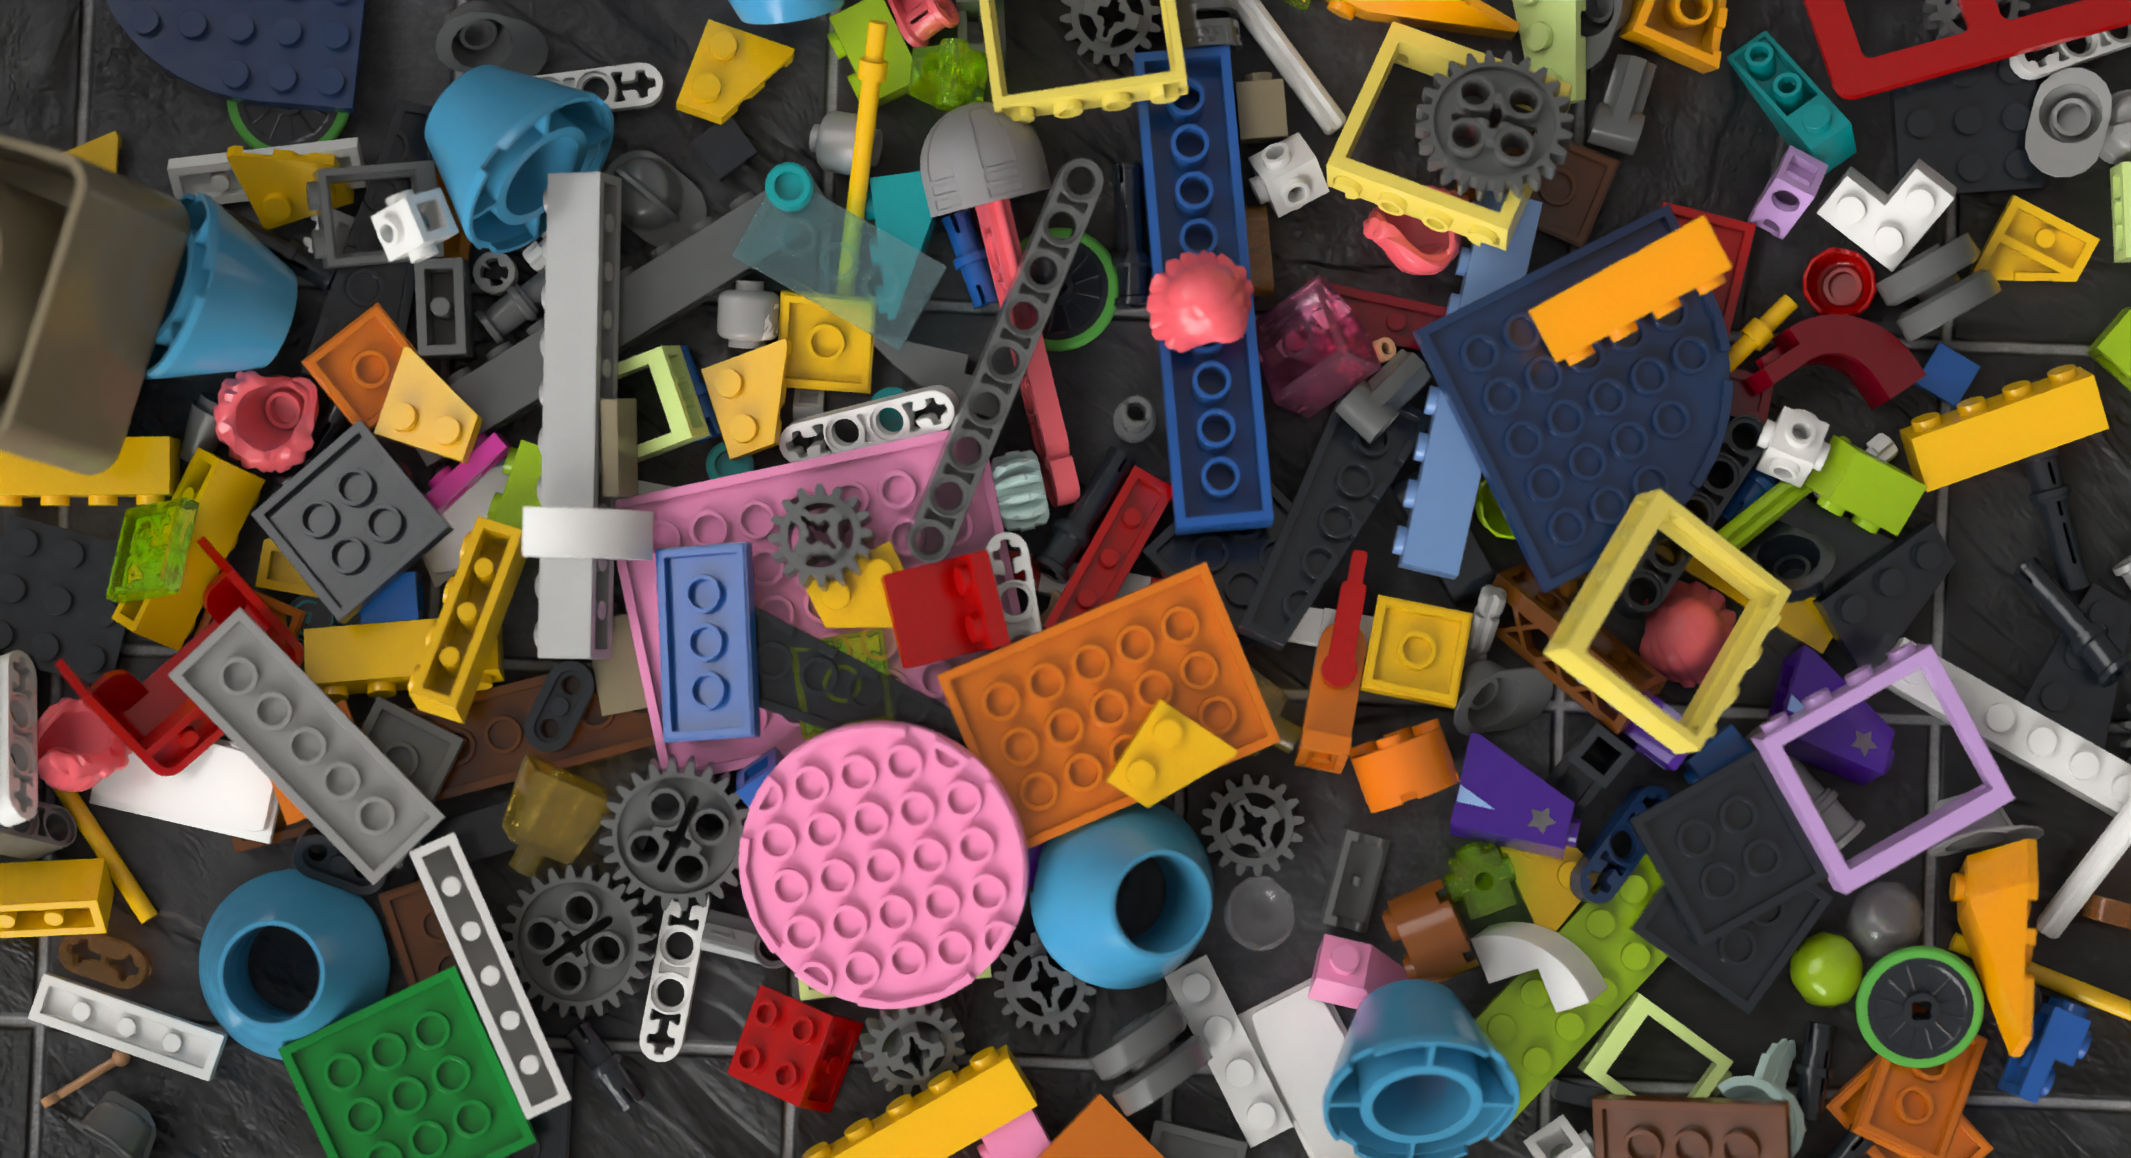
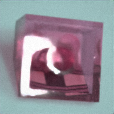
[1255,275,1382,418]

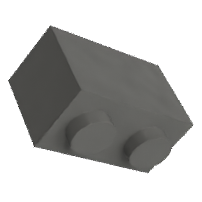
[414,257,475,361]

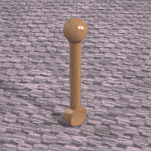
[40,1050,131,1109]

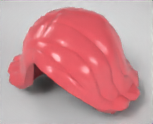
[1363,185,1469,275]
[1146,250,1254,353]
[213,370,320,474]
[1639,580,1736,688]
[37,697,133,792]

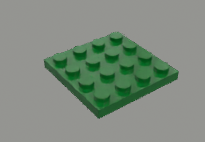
[278,965,539,1158]

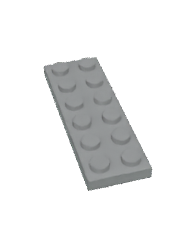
[168,607,445,885]

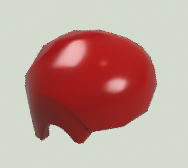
[1803,247,1877,317]

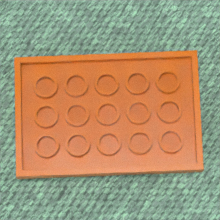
[936,562,1281,849]

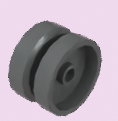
[1875,232,2002,343]
[1088,1000,1212,1116]

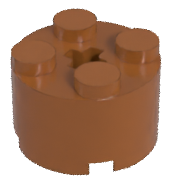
[1382,877,1480,983]

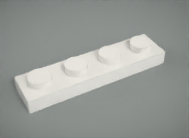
[167,137,367,204]
[1164,954,1293,1148]
[28,972,229,1081]

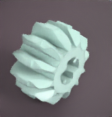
[991,450,1050,532]

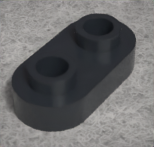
[524,661,596,752]
[293,827,387,895]

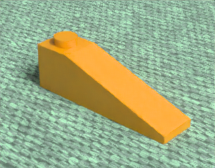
[1324,0,1521,40]
[1949,839,2038,1057]

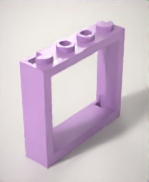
[1751,641,2015,894]

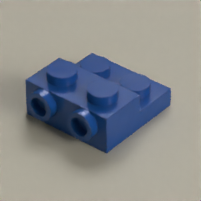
[1997,996,2092,1104]

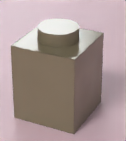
[1234,72,1288,146]

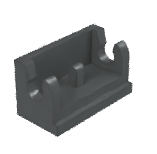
[1320,828,1390,933]

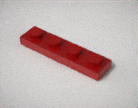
[1042,465,1172,630]

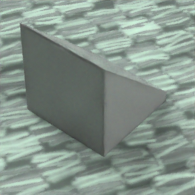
[793,388,825,433]

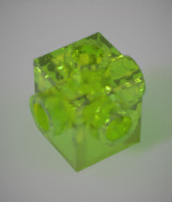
[909,38,988,111]
[1443,841,1517,920]

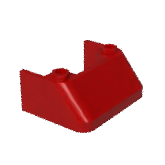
[54,536,304,776]

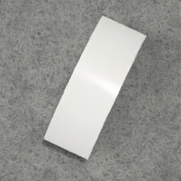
[522,507,653,560]
[1471,922,1608,1013]

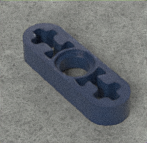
[1570,785,1671,904]

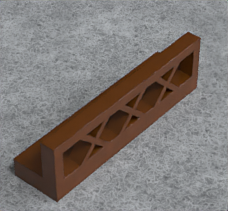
[1492,563,1667,735]

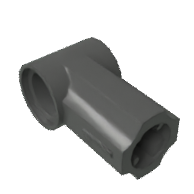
[1586,54,1657,156]
[1335,349,1431,444]
[700,908,786,969]

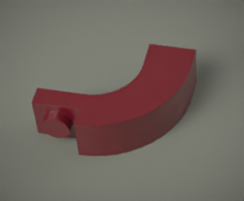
[1746,314,1926,410]

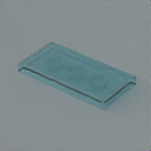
[732,192,947,351]

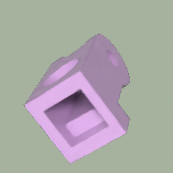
[1748,145,1829,240]

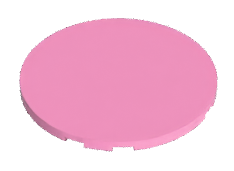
[739,720,1029,1009]

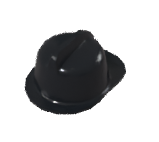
[1740,520,1836,603]

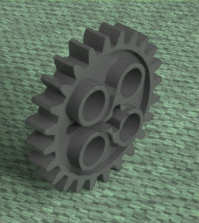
[1415,50,1574,203]
[599,755,750,911]
[501,862,657,1019]

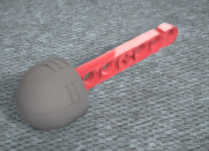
[920,102,1080,508]

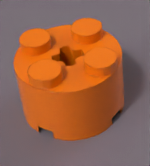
[1349,718,1460,813]

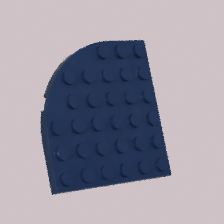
[106,0,368,113]
[1412,204,1733,593]

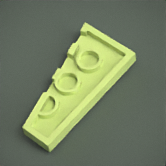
[1512,0,1586,104]

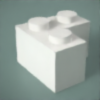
[1817,158,1957,272]

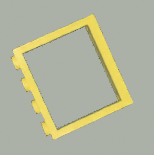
[979,0,1188,124]
[1327,21,1572,251]
[1543,489,1792,754]

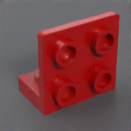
[881,549,1011,669]
[728,985,864,1113]

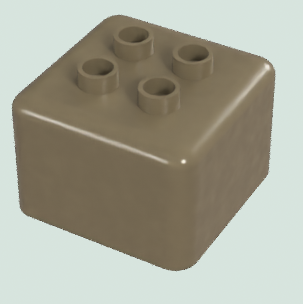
[0,135,191,475]

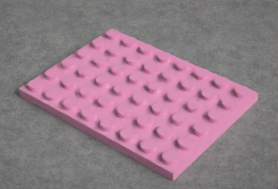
[615,430,1027,775]

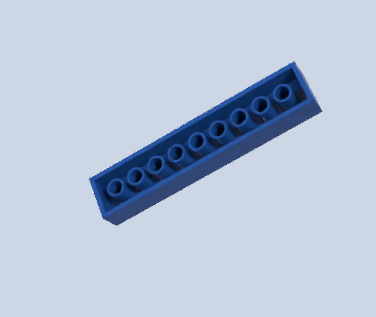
[1133,45,1274,536]

